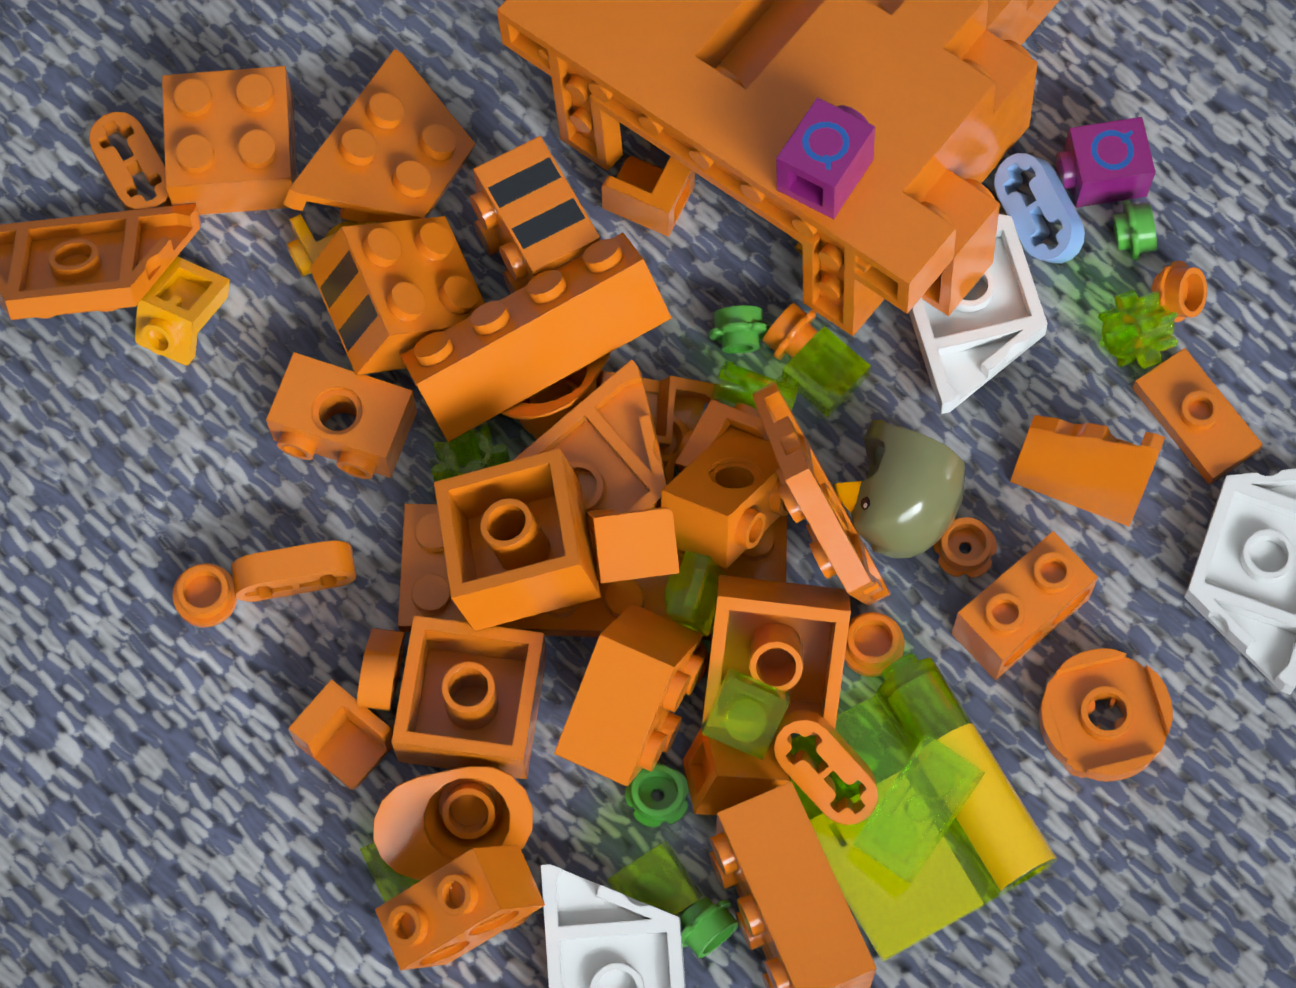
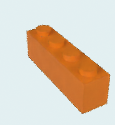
[400,233,671,442]

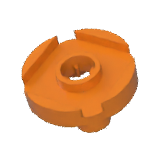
[1039,648,1173,782]

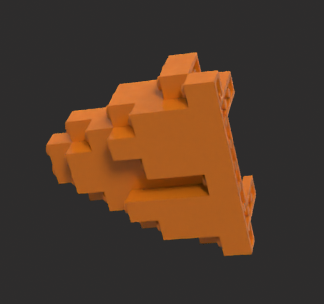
[497,0,1060,337]

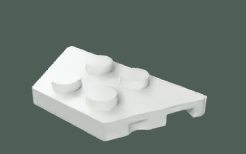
[909,214,1048,414]
[1184,469,1296,695]
[541,864,686,988]

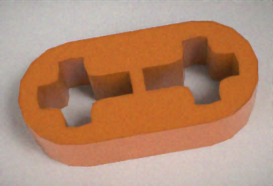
[89,112,172,211]
[231,541,357,602]
[357,627,405,711]
[774,710,878,825]

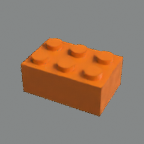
[709,781,877,988]

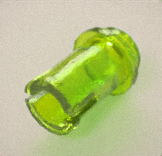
[712,360,797,411]

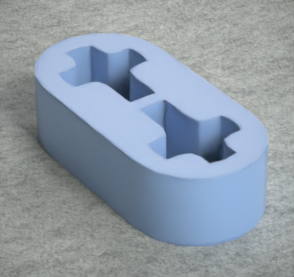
[994,153,1085,264]

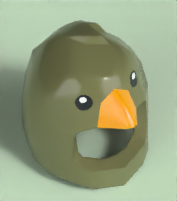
[834,420,966,558]

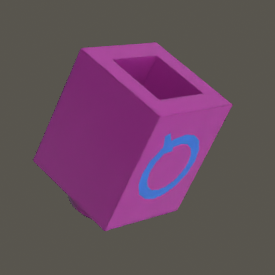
[776,97,875,220]
[1056,117,1156,208]

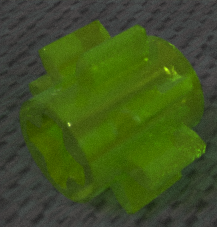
[1098,290,1178,369]
[431,425,510,482]

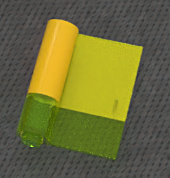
[789,653,1057,962]

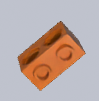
[951,531,1098,680]
[375,845,545,971]

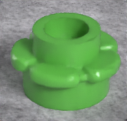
[1112,199,1157,260]
[708,305,770,354]
[625,763,689,828]
[680,897,739,958]

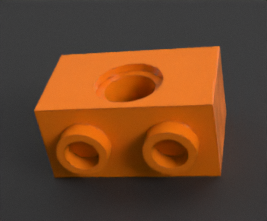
[266,352,417,479]
[661,427,789,569]

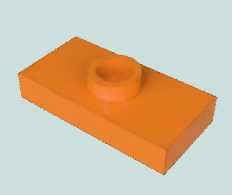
[1132,348,1263,485]

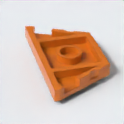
[283,49,475,223]
[0,203,201,320]
[512,359,668,513]
[752,382,891,606]

